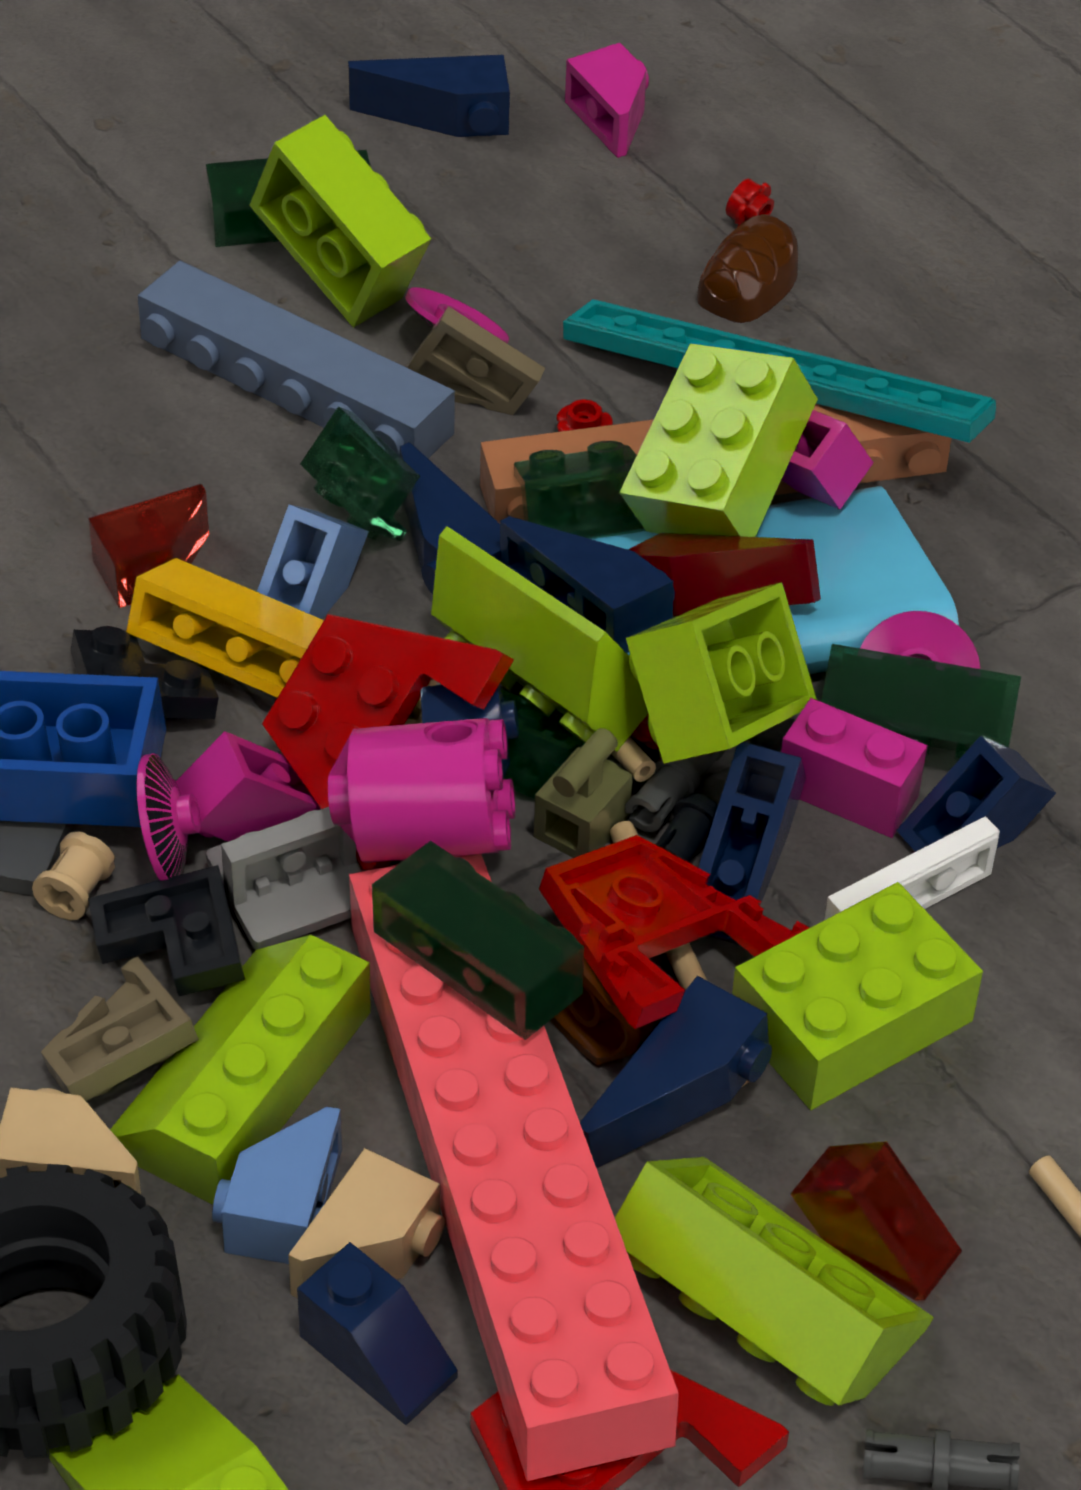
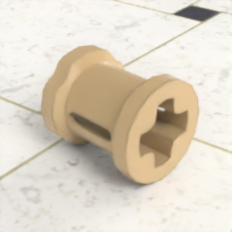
[32,831,115,920]

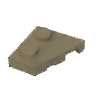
[405,306,545,415]
[41,956,199,1101]

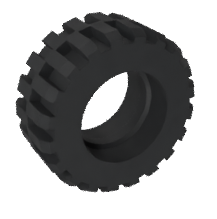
[0,1164,187,1459]

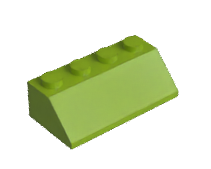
[431,526,648,752]
[110,935,371,1205]
[615,1157,934,1406]

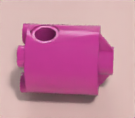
[328,718,515,863]

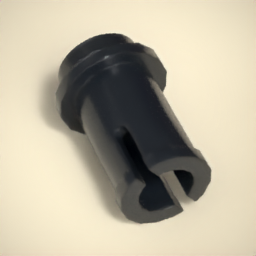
[655,793,718,863]

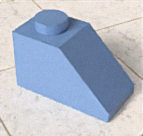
[257,504,369,619]
[212,1107,342,1264]

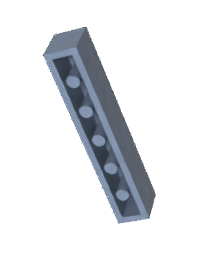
[138,260,455,465]

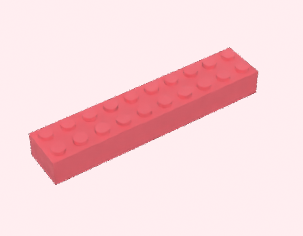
[349,854,679,1481]

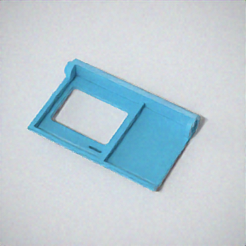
[585,486,959,674]

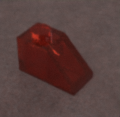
[88,484,209,608]
[790,1141,962,1301]

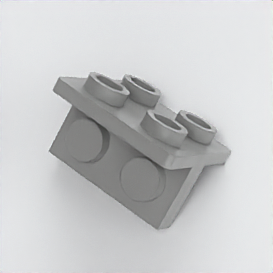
[206,807,362,950]

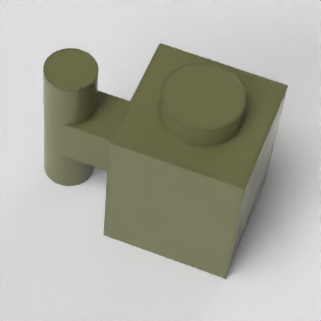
[534,728,633,858]

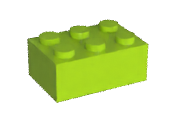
[249,115,432,328]
[619,343,818,537]
[626,582,817,764]
[732,882,983,1110]

